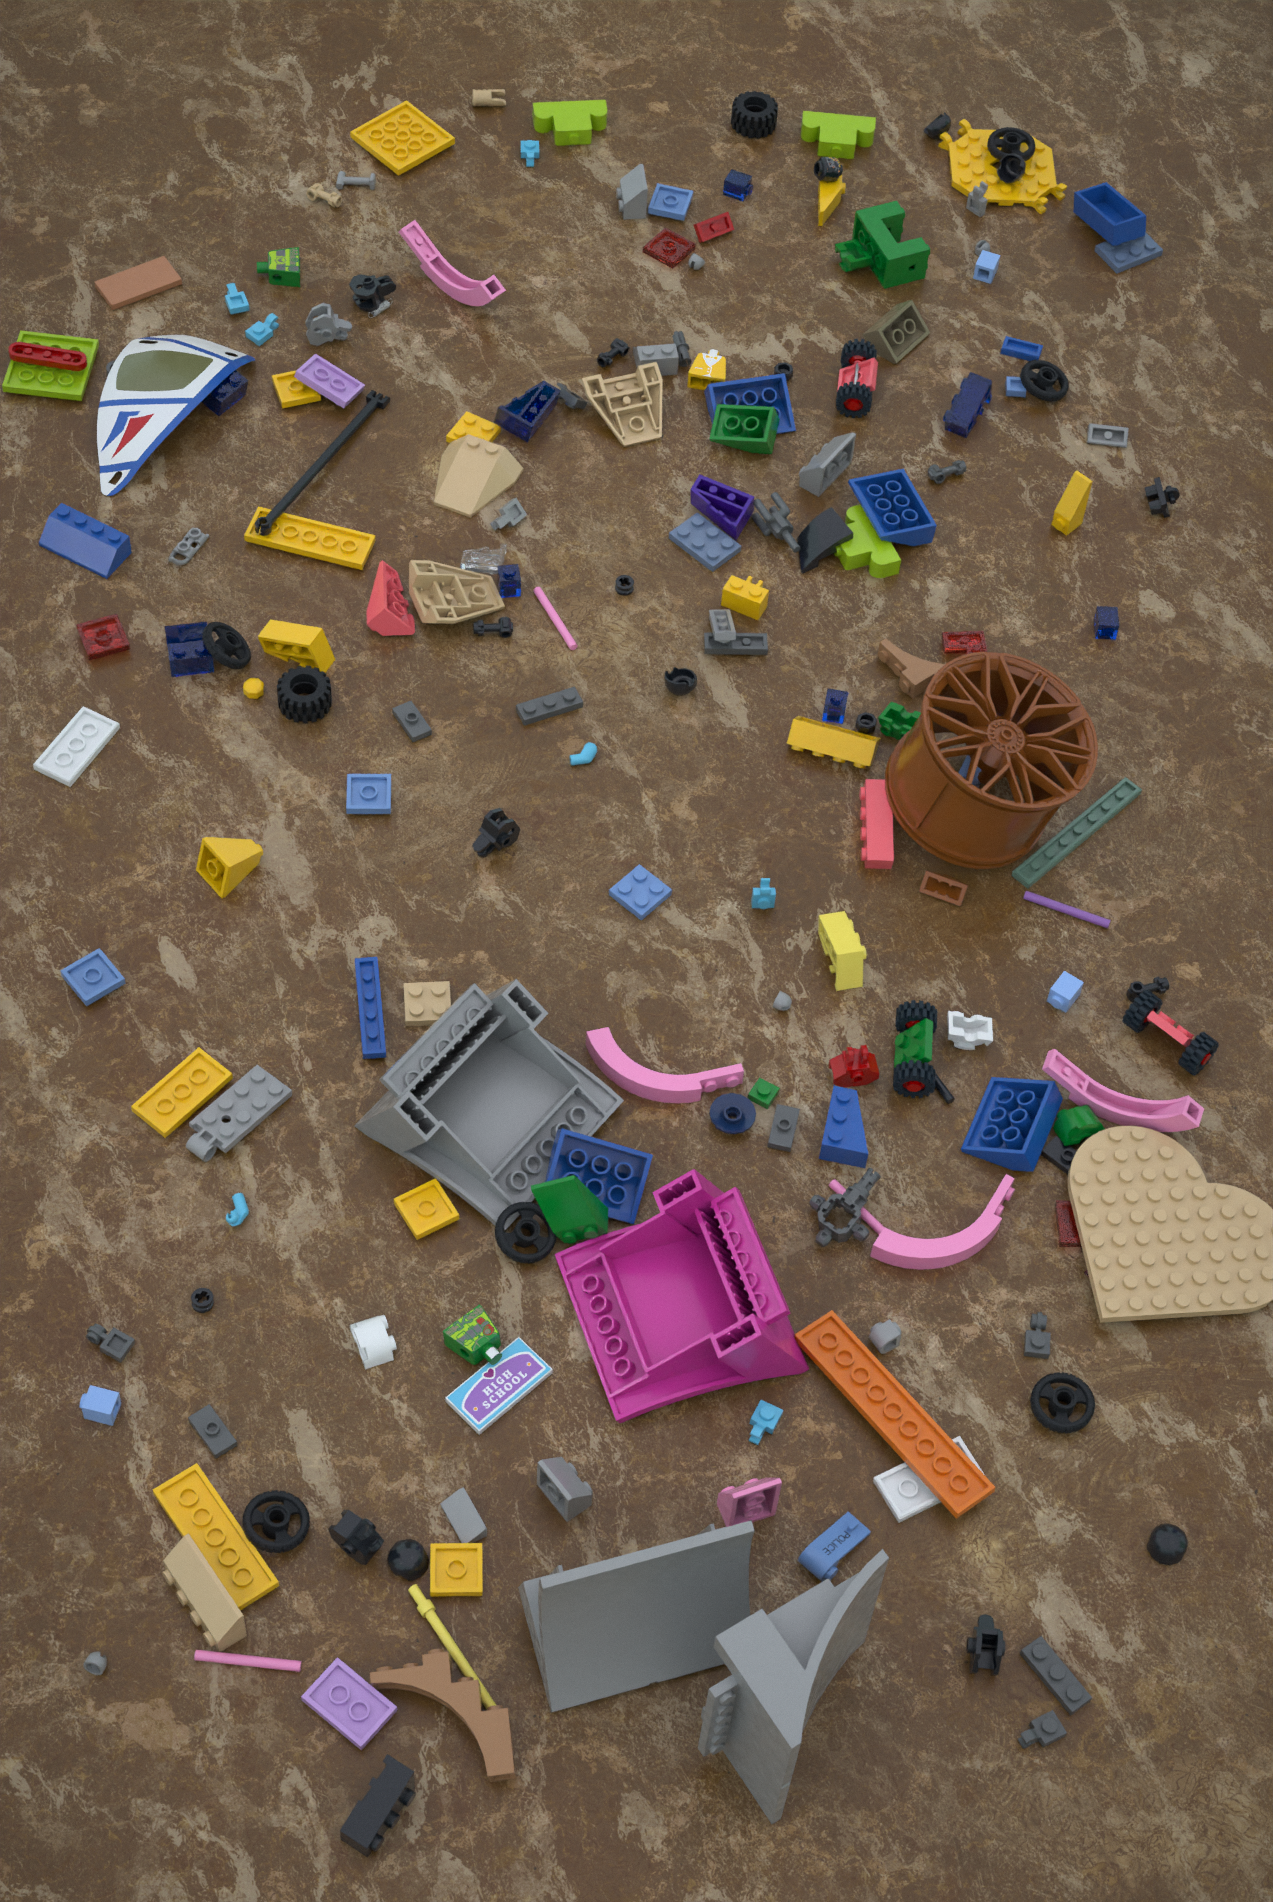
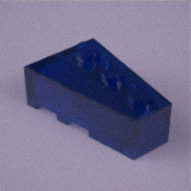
[943,372,992,438]
[494,381,561,442]

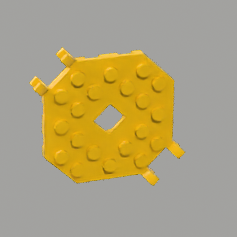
[938,119,1067,214]

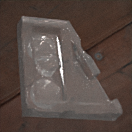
[460,544,507,575]

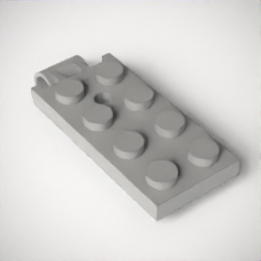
[186,1065,292,1162]

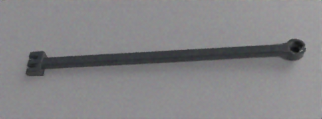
[255,390,390,536]

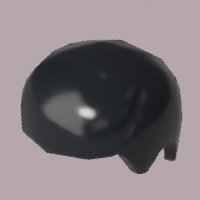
[923,112,951,139]
[997,153,1026,183]
[664,667,697,696]
[1147,1523,1188,1566]
[387,1539,429,1581]

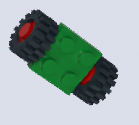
[893,1000,937,1098]

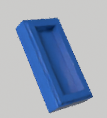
[1000,336,1043,361]

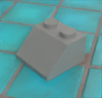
[616,164,648,220]
[633,344,679,376]
[537,1457,593,1522]

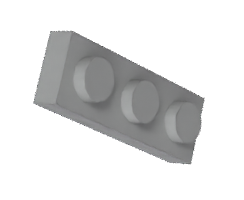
[709,609,736,643]

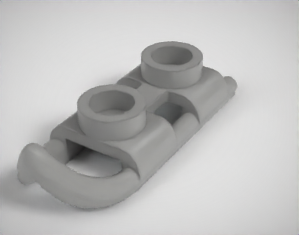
[168,527,209,565]

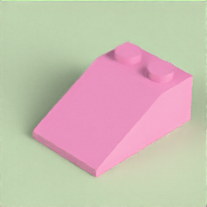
[717,1477,782,1527]

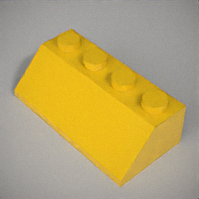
[787,716,881,769]

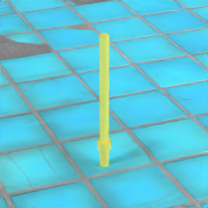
[408,1584,496,1710]

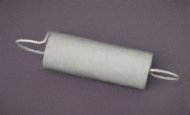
[369,299,392,318]

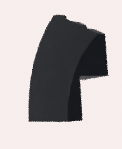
[797,507,853,574]

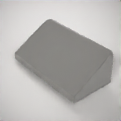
[1087,423,1129,448]
[440,1487,487,1543]

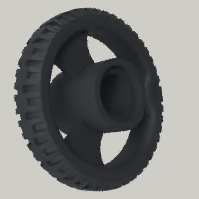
[987,127,1035,161]
[1020,360,1069,402]
[202,622,251,669]
[495,1202,557,1264]
[1030,1372,1095,1434]
[242,1490,310,1553]

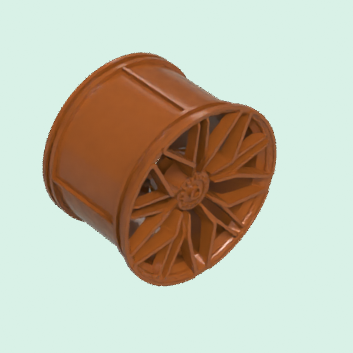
[885,652,1098,869]

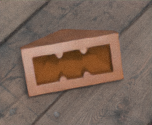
[919,870,968,906]

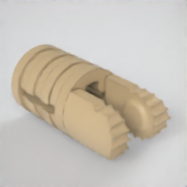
[472,89,506,106]

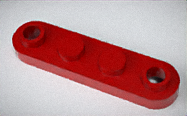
[8,342,87,371]

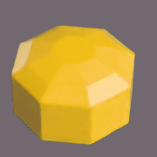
[243,678,264,699]

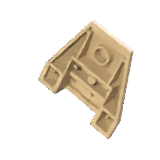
[581,362,663,447]
[434,434,523,518]
[409,560,505,624]

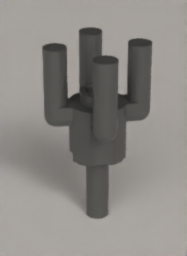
[751,492,801,553]

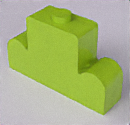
[532,100,607,146]
[801,111,876,159]
[834,504,901,578]

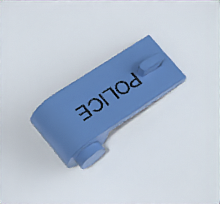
[798,1512,871,1582]

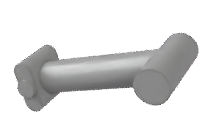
[336,171,376,190]

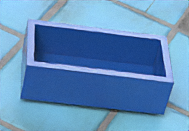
[1073,182,1146,246]

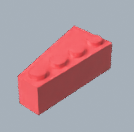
[859,779,894,869]

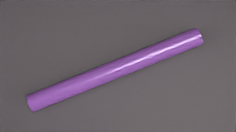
[1023,891,1111,929]

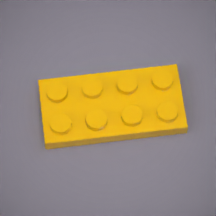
[131,1047,233,1138]

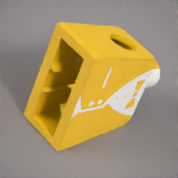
[687,349,726,390]

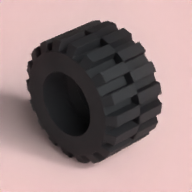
[731,91,778,139]
[277,665,332,723]

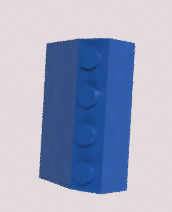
[704,373,796,434]
[848,469,937,546]
[961,1077,1063,1172]
[545,1128,653,1224]

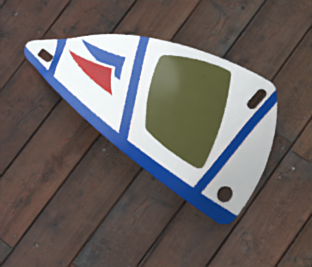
[97,335,255,496]

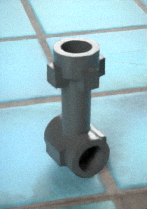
[928,460,966,484]

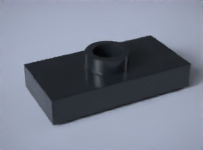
[1041,1136,1077,1175]

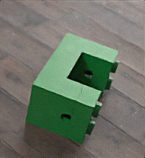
[852,201,930,289]

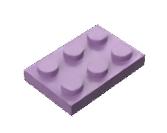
[294,354,365,408]
[301,1657,397,1750]

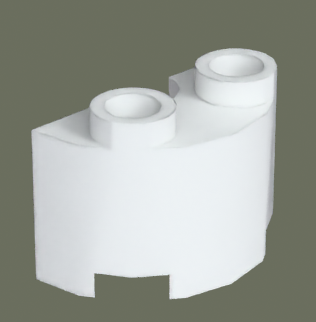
[947,1011,993,1050]
[350,1315,397,1369]

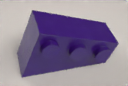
[690,474,754,541]

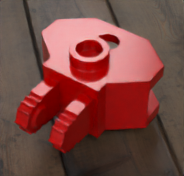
[828,1045,880,1088]

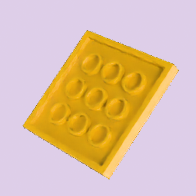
[350,100,455,176]

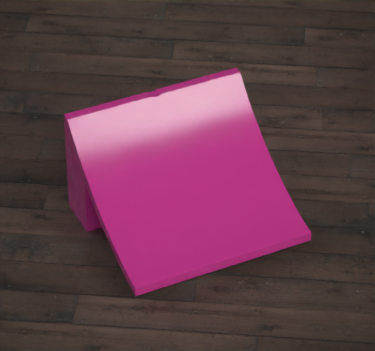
[555,1169,809,1423]

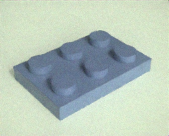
[1095,232,1163,274]
[669,512,741,572]

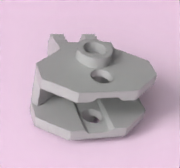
[305,303,353,346]

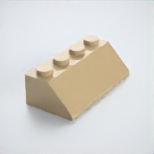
[162,1533,247,1652]

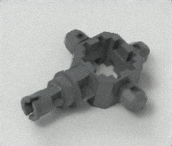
[809,1168,881,1247]

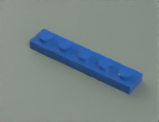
[355,957,386,1059]

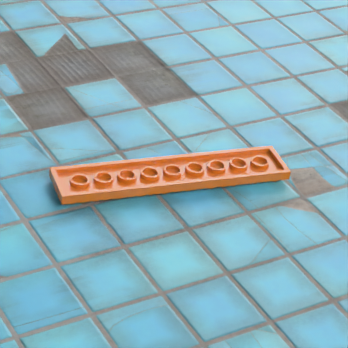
[794,1310,996,1519]

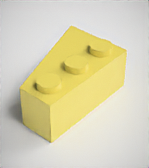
[818,911,867,991]

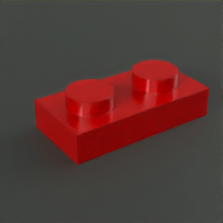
[694,212,734,243]

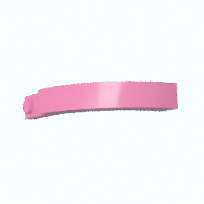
[399,220,506,306]
[586,1027,744,1103]
[1042,1049,1204,1132]
[870,1174,1015,1270]

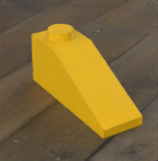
[818,175,846,226]
[1051,471,1093,536]

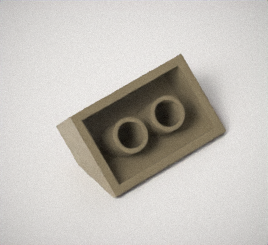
[863,300,930,364]

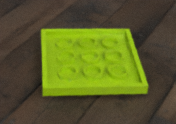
[2,330,99,401]

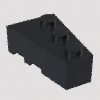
[340,1754,416,1858]

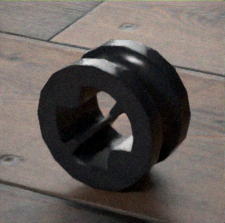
[615,575,634,596]
[191,1288,214,1313]

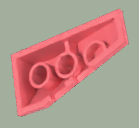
[366,560,415,636]

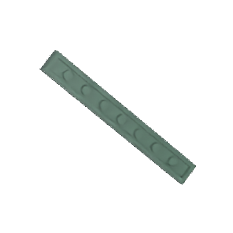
[1011,777,1142,889]

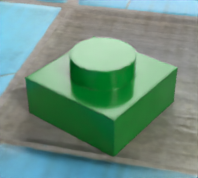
[748,1077,780,1110]

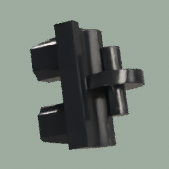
[1145,477,1180,518]

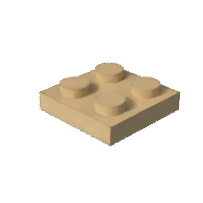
[404,981,451,1026]

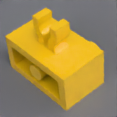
[721,575,769,620]

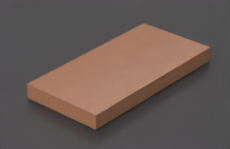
[94,256,182,310]

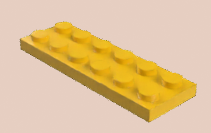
[244,506,376,570]
[153,1463,279,1610]

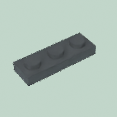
[704,633,768,655]
[516,687,583,726]
[1020,1636,1092,1716]

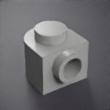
[869,1319,902,1354]

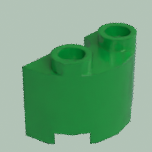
[835,239,873,272]
[878,702,921,740]
[1053,1105,1105,1146]

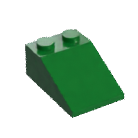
[709,404,780,454]
[531,1175,608,1244]

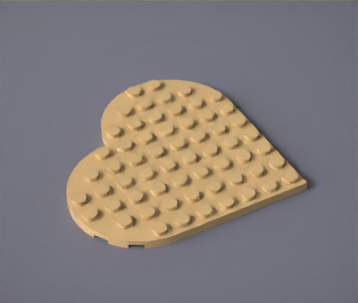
[1067,1126,1273,1323]

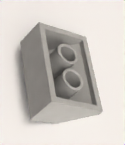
[799,432,856,497]

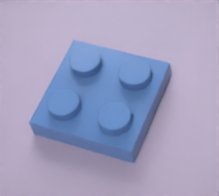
[648,183,693,221]
[346,774,391,814]
[609,864,672,920]
[60,948,126,1006]

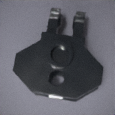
[349,274,396,312]
[472,808,520,858]
[328,1510,384,1565]
[966,1614,1005,1676]

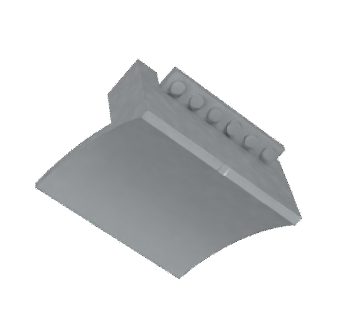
[354,979,624,1231]
[518,1520,754,1713]
[698,1549,889,1824]

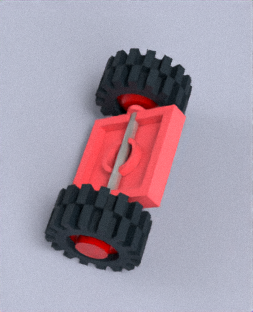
[836,339,878,418]
[1122,989,1219,1076]

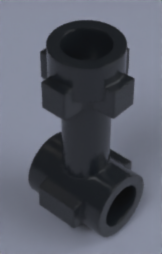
[597,338,630,367]
[473,617,513,638]
[1126,977,1169,1002]

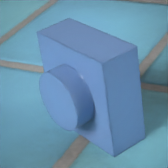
[1005,376,1026,397]

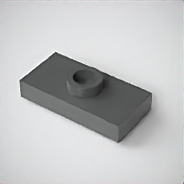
[392,701,432,742]
[767,1104,800,1152]
[188,1404,237,1459]

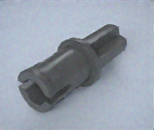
[672,331,692,367]

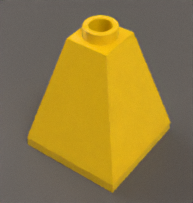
[196,837,263,898]

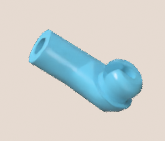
[569,742,597,766]
[226,1193,249,1226]

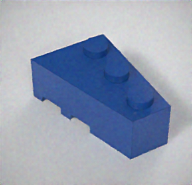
[819,1086,868,1168]

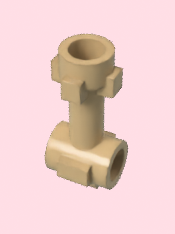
[306,183,342,207]

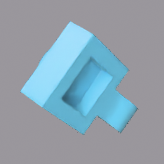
[520,140,539,167]
[225,283,249,314]
[245,313,279,346]
[751,878,776,909]
[749,1400,783,1445]

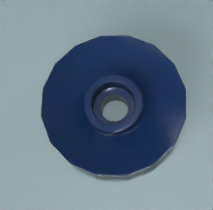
[709,1093,756,1134]

